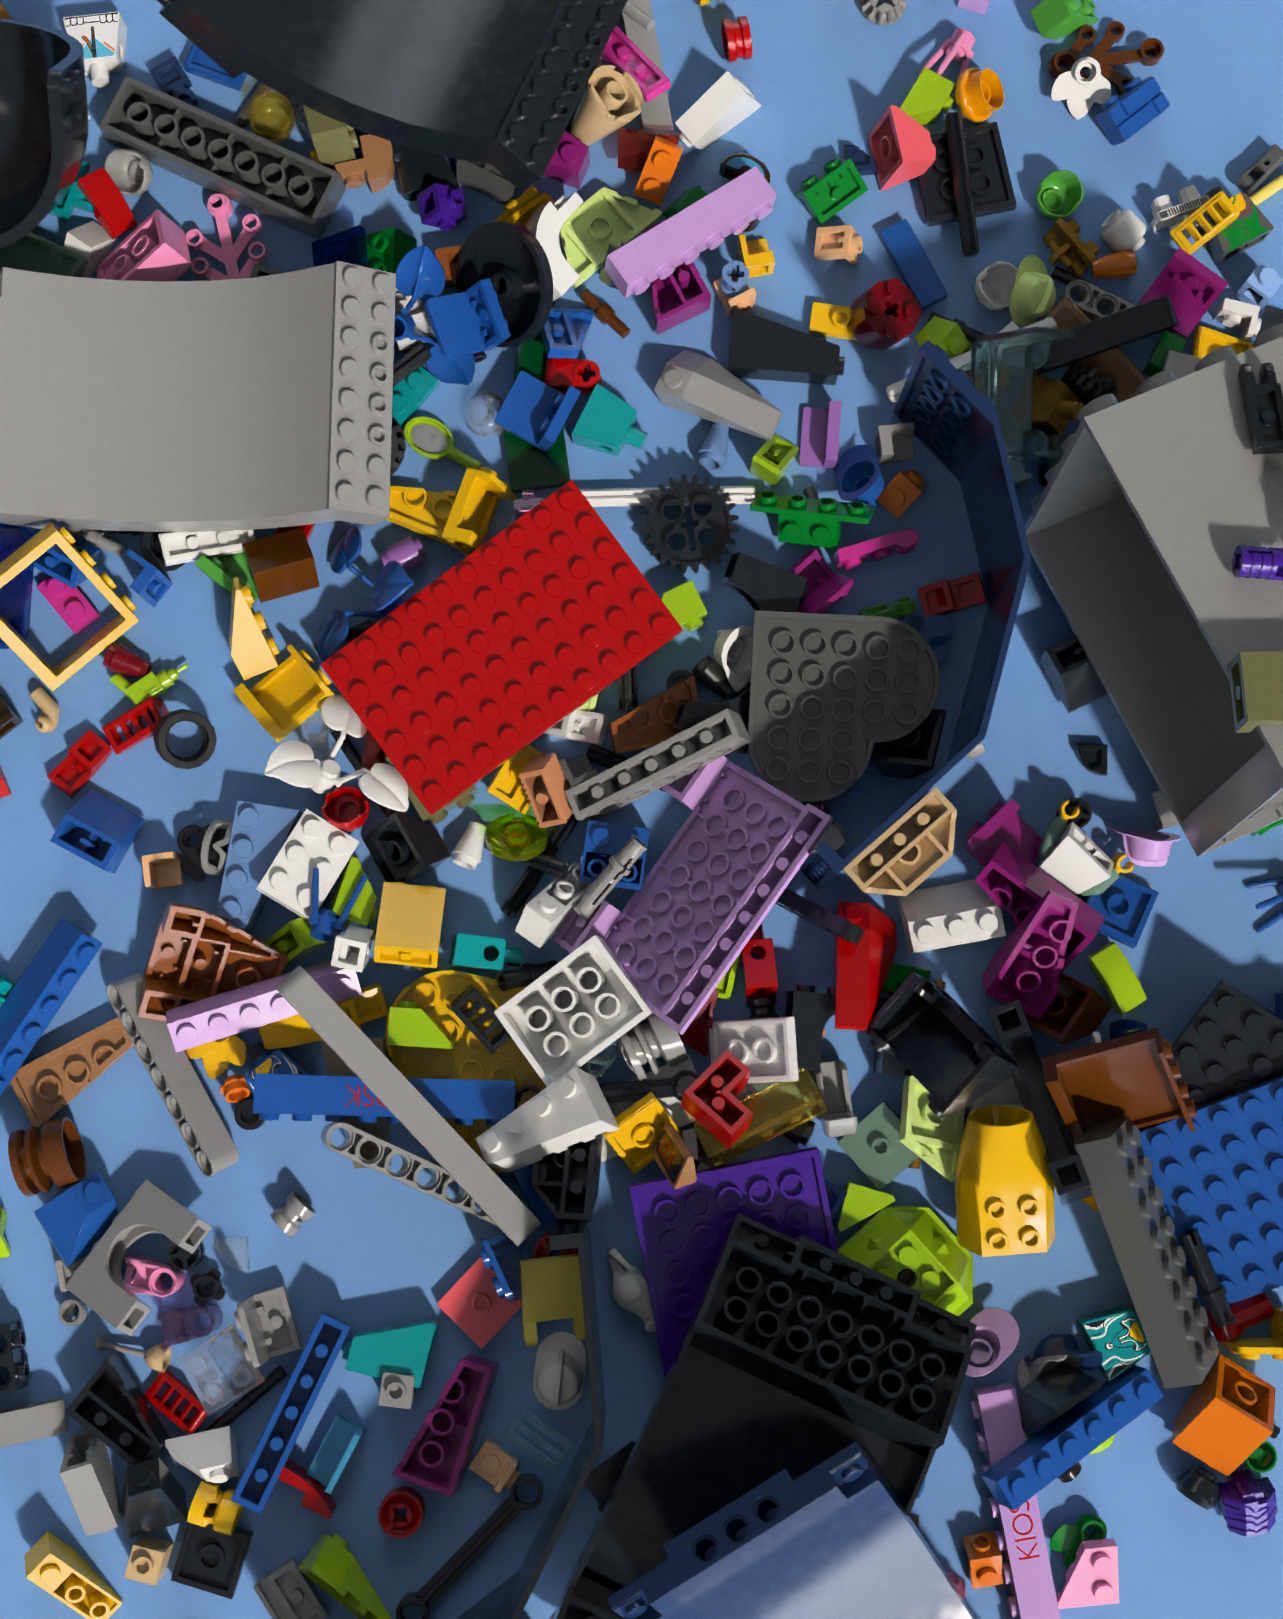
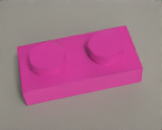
[36,576,101,635]

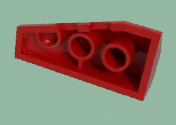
[834,901,897,1030]

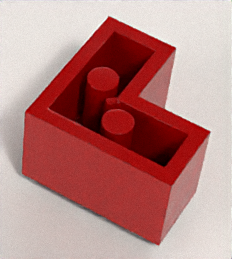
[681,1050,753,1149]

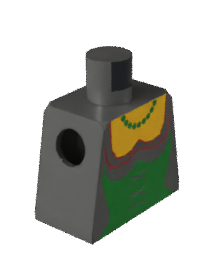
[1200,186,1274,265]

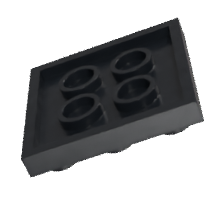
[916,122,1017,227]

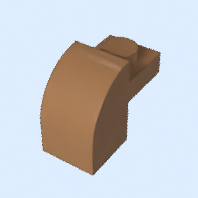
[334,134,396,194]

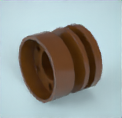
[8,1117,86,1197]

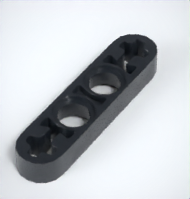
[775,888,865,946]

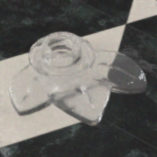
[280,713,334,762]

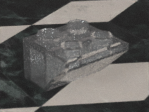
[176,1324,266,1416]

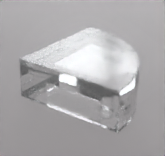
[215,1237,249,1270]

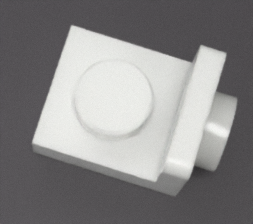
[1214,298,1262,341]

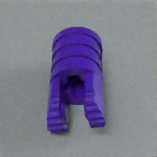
[1232,545,1283,581]

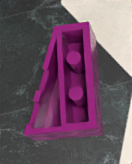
[643,221,711,335]

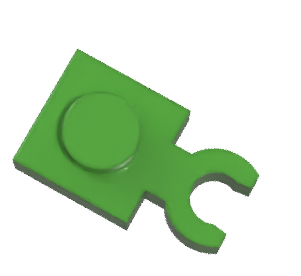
[859,596,917,620]

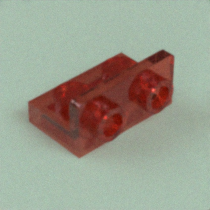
[618,128,679,172]

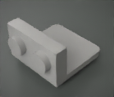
[234,1285,303,1368]

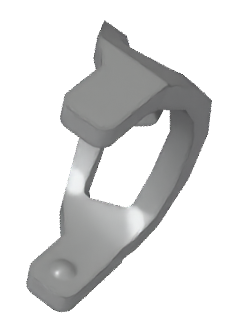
[200,819,233,877]

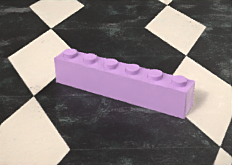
[604,166,777,298]
[166,960,362,1053]

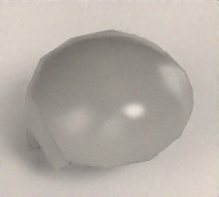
[104,148,153,196]

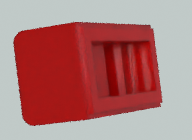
[102,697,169,754]
[144,1370,215,1435]

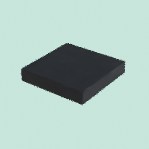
[171,1522,254,1599]

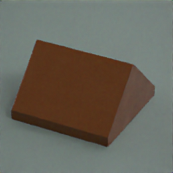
[242,527,320,603]

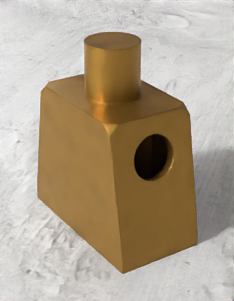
[1010,373,1084,439]

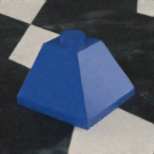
[34,1172,119,1268]

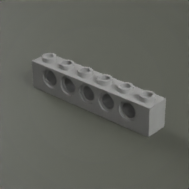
[565,708,751,822]

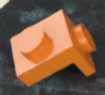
[876,469,928,519]
[962,1531,1004,1589]

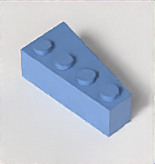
[216,800,303,931]

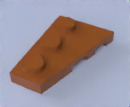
[608,676,699,754]

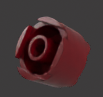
[849,278,922,350]

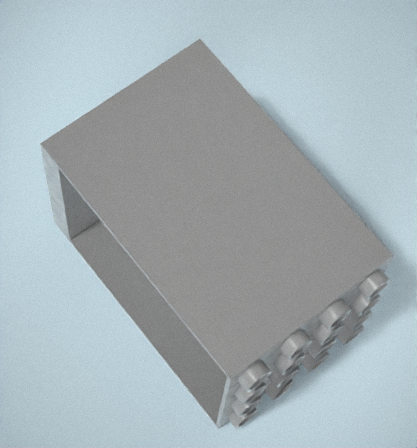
[1024,323,1283,857]

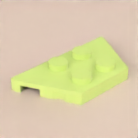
[560,187,663,289]
[899,1075,965,1183]

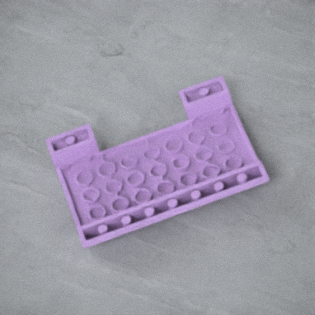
[553,756,834,1035]

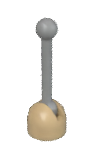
[94,1337,172,1372]

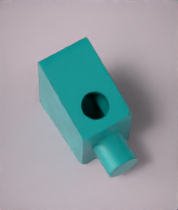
[571,384,648,456]

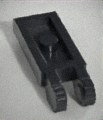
[1238,363,1283,455]

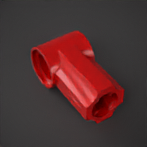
[1206,1292,1274,1342]

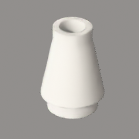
[452,821,487,870]

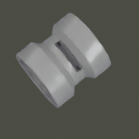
[270,1191,316,1237]

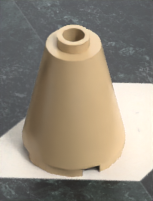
[570,65,643,146]

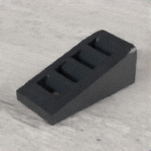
[448,984,511,1054]

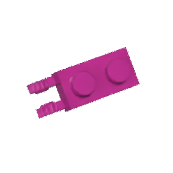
[833,528,920,570]

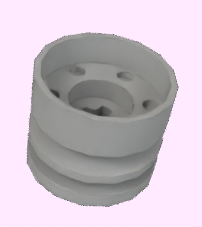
[616,1013,689,1081]

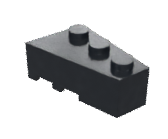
[65,1353,171,1465]

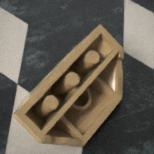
[843,787,957,897]

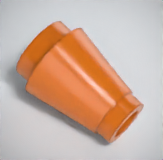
[1091,249,1137,279]

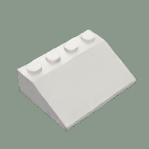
[494,935,653,1087]

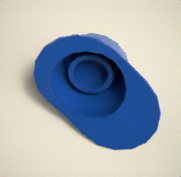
[834,444,885,507]

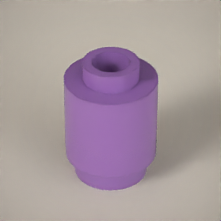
[379,536,427,572]

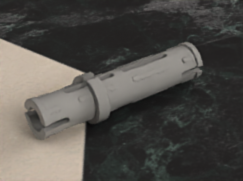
[572,835,648,919]

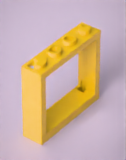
[0,522,139,691]

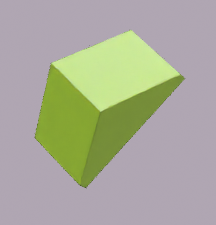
[750,433,800,487]
[834,1180,896,1232]

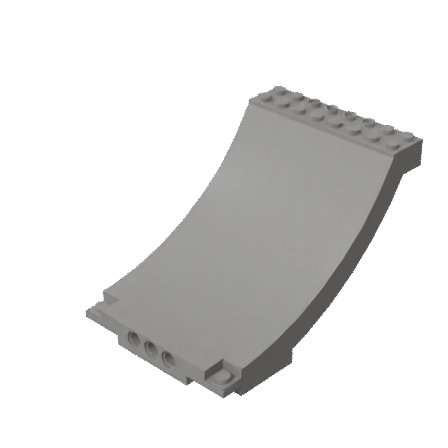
[0,261,396,534]

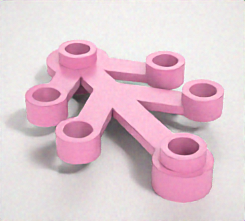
[186,193,269,280]

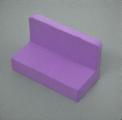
[799,401,842,469]

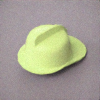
[1009,255,1056,327]

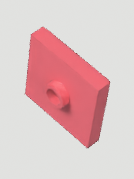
[436,1256,522,1349]

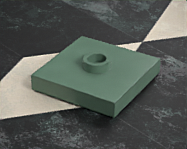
[837,1100,919,1191]

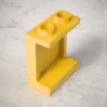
[442,467,516,557]
[233,644,334,743]
[374,882,446,968]

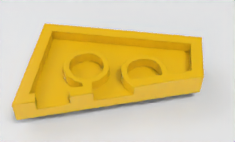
[385,485,457,548]

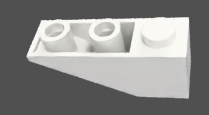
[515,862,591,948]

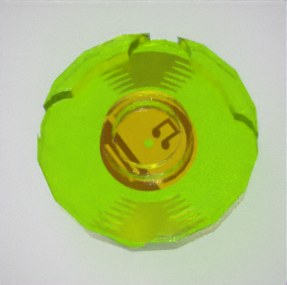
[485,814,548,861]

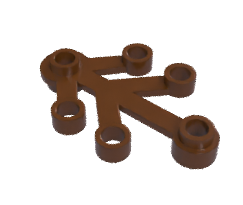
[1048,21,1164,96]

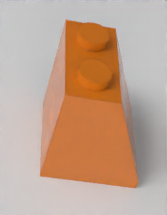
[1172,1354,1276,1477]

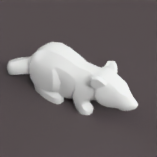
[607,1248,656,1332]

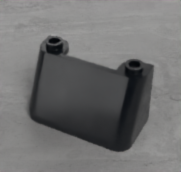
[864,972,1018,1118]

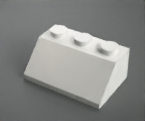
[897,879,1006,955]

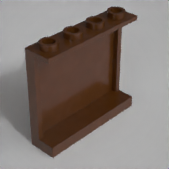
[1041,1027,1198,1144]

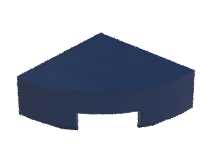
[843,145,877,176]

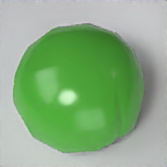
[1034,170,1084,220]

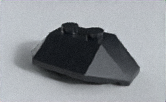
[531,1133,603,1222]

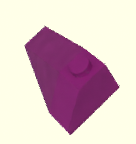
[981,890,1078,1020]

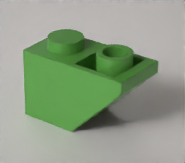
[1030,0,1099,40]

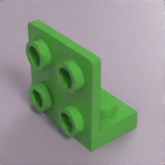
[195,537,259,606]

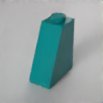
[342,1318,439,1389]

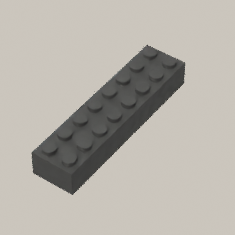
[99,76,346,240]
[1075,1116,1219,1389]

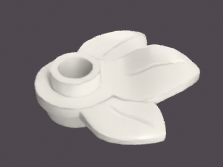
[1051,57,1111,120]

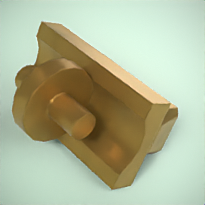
[1042,218,1100,277]

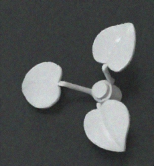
[264,693,409,812]

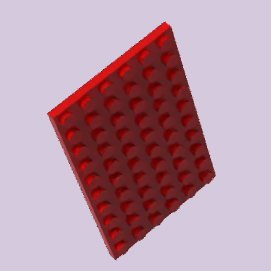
[320,480,683,816]

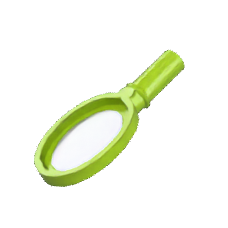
[404,417,482,470]

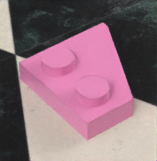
[1056,1538,1119,1609]

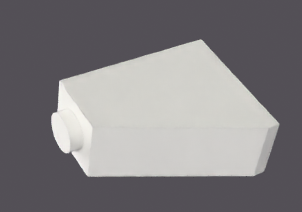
[675,71,762,151]

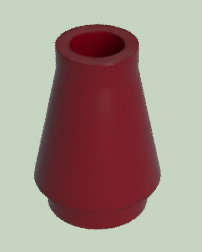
[103,643,152,678]

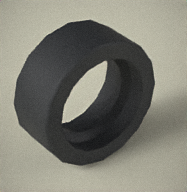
[153,709,217,769]

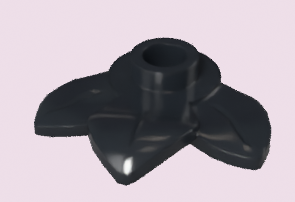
[177,824,228,882]

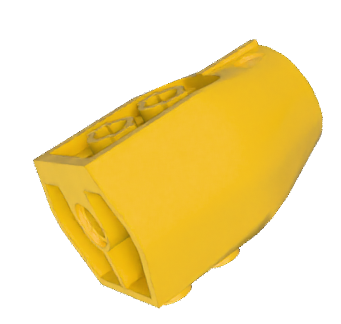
[954,1104,1056,1257]

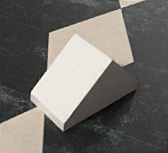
[63,221,119,278]

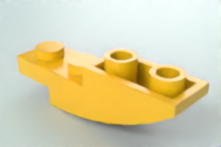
[258,983,389,1049]

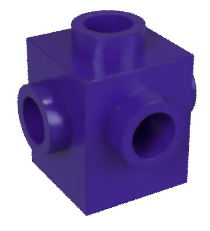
[417,183,468,231]

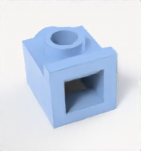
[1235,263,1283,312]

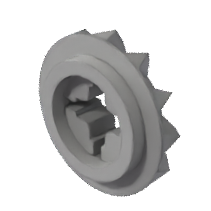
[860,0,907,25]

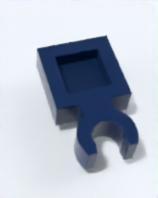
[150,56,198,106]

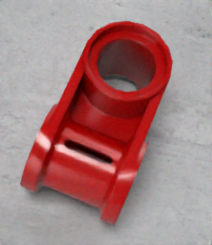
[544,358,602,396]

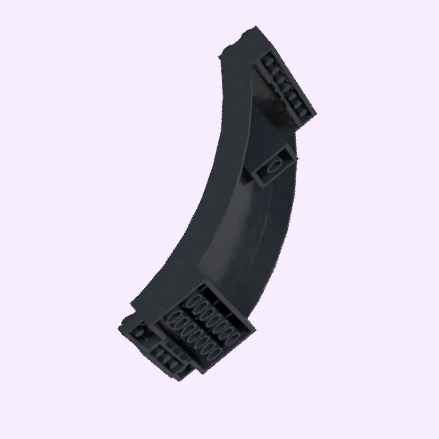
[157,0,628,190]
[553,1213,977,1619]

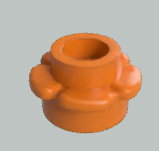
[219,1074,250,1103]

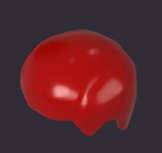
[321,786,370,832]

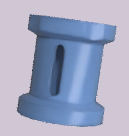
[720,260,749,298]

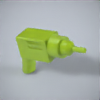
[109,664,188,706]

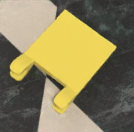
[519,1253,586,1347]

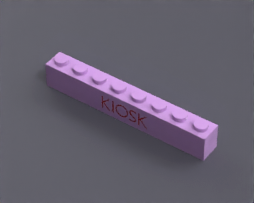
[969,1383,1061,1619]

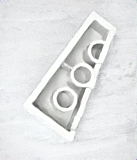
[476,1067,620,1173]

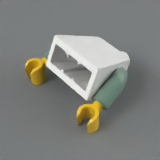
[1038,800,1134,896]

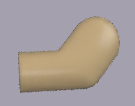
[30,687,60,733]

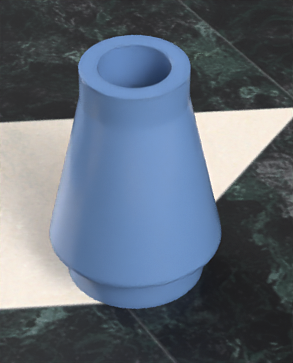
[698,423,729,470]

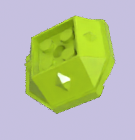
[837,1205,973,1316]

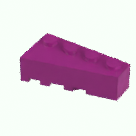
[975,842,1105,974]
[392,1354,500,1498]

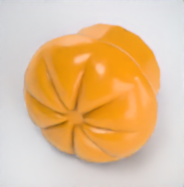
[955,68,1004,122]

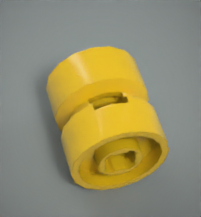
[187,1480,244,1536]

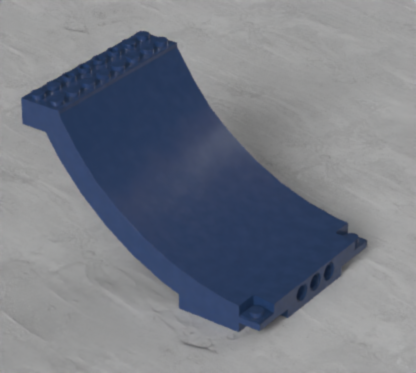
[607,1441,975,1619]

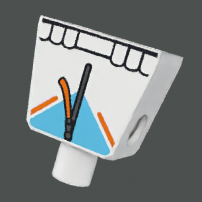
[63,11,127,87]

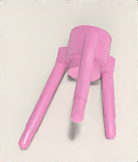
[919,28,975,102]

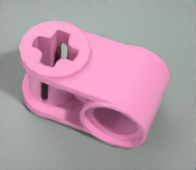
[124,1256,186,1297]

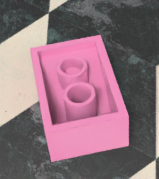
[96,209,192,281]

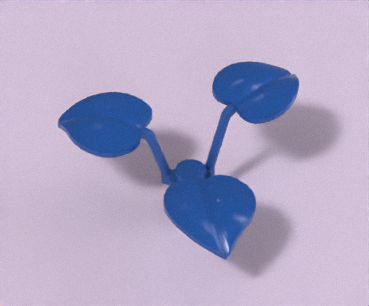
[394,245,475,385]
[317,525,414,663]

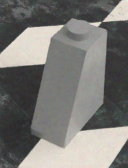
[59,1429,122,1537]

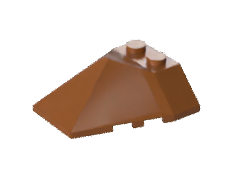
[137,902,288,1022]

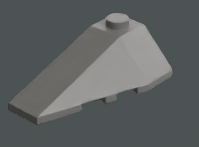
[654,350,782,441]

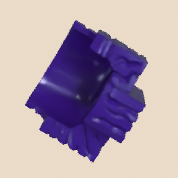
[1216,1469,1277,1537]

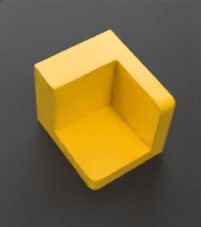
[737,233,775,278]

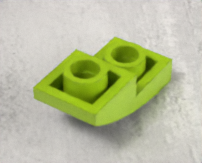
[1087,941,1147,1015]

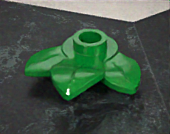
[1049,1513,1107,1570]

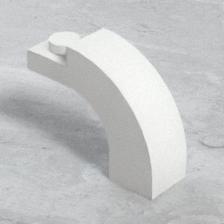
[526,192,583,302]

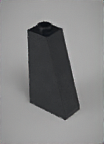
[728,309,845,385]

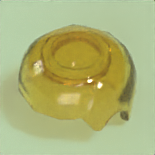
[250,92,295,143]

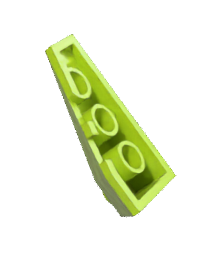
[297,1534,392,1619]

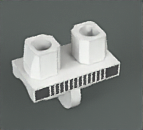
[1150,185,1209,239]

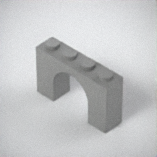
[64,1179,212,1336]

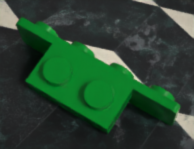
[750,491,875,549]

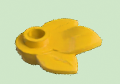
[184,1034,247,1079]

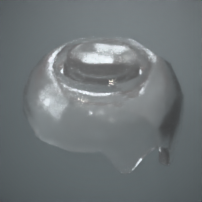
[464,392,507,439]

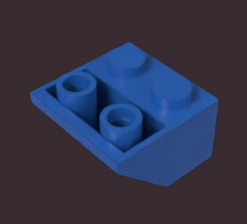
[50,790,145,874]
[579,820,650,891]

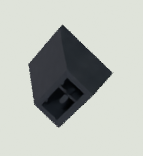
[1039,635,1108,713]

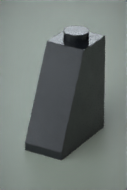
[121,1457,187,1540]

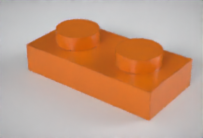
[634,136,684,206]

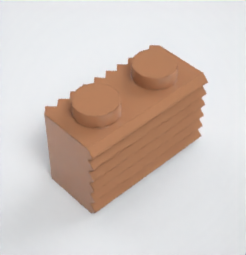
[518,752,573,828]

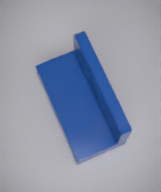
[125,549,173,607]

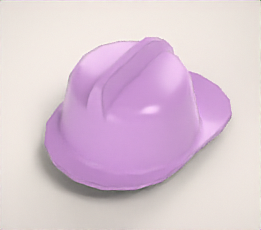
[1105,825,1181,867]
[965,1308,1020,1377]

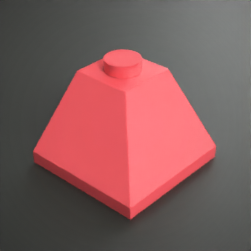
[868,105,936,191]

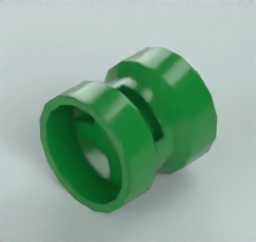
[1243,1440,1277,1473]

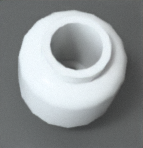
[1101,209,1147,252]

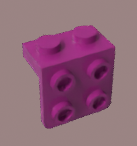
[1137,248,1228,339]
[787,549,855,614]
[962,799,1042,867]

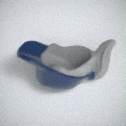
[1016,1333,1103,1389]

